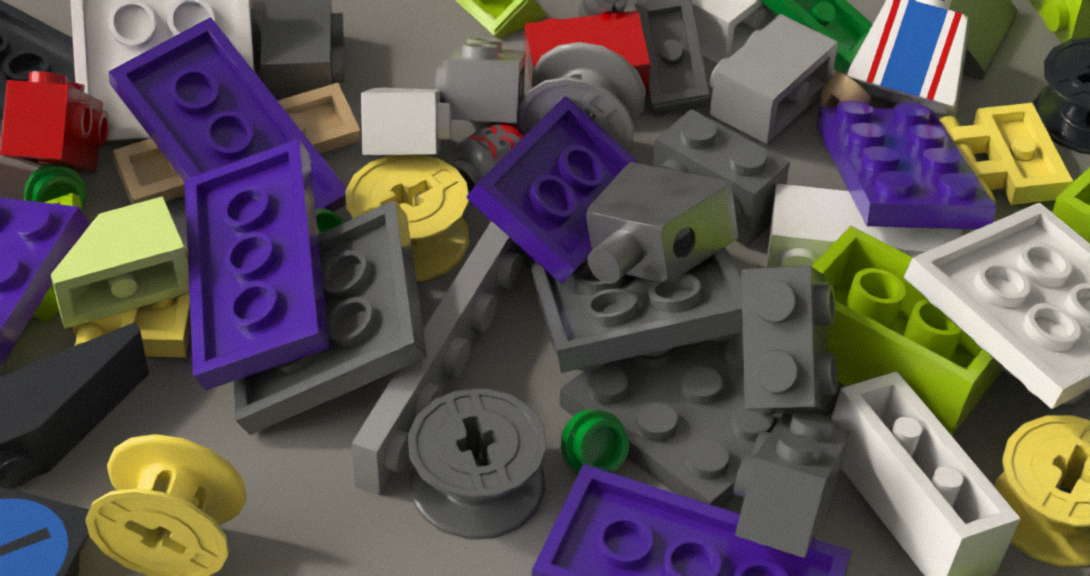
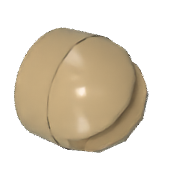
[820,71,872,107]

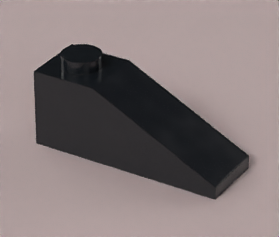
[0,322,149,489]

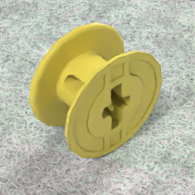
[345,154,470,282]
[994,415,1090,567]
[85,434,247,576]

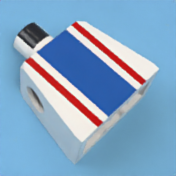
[847,0,969,117]

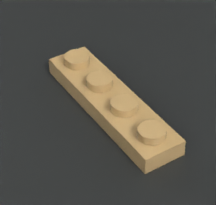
[113,83,360,205]

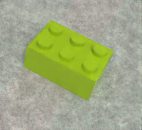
[812,226,1003,436]

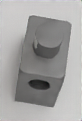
[586,162,738,284]

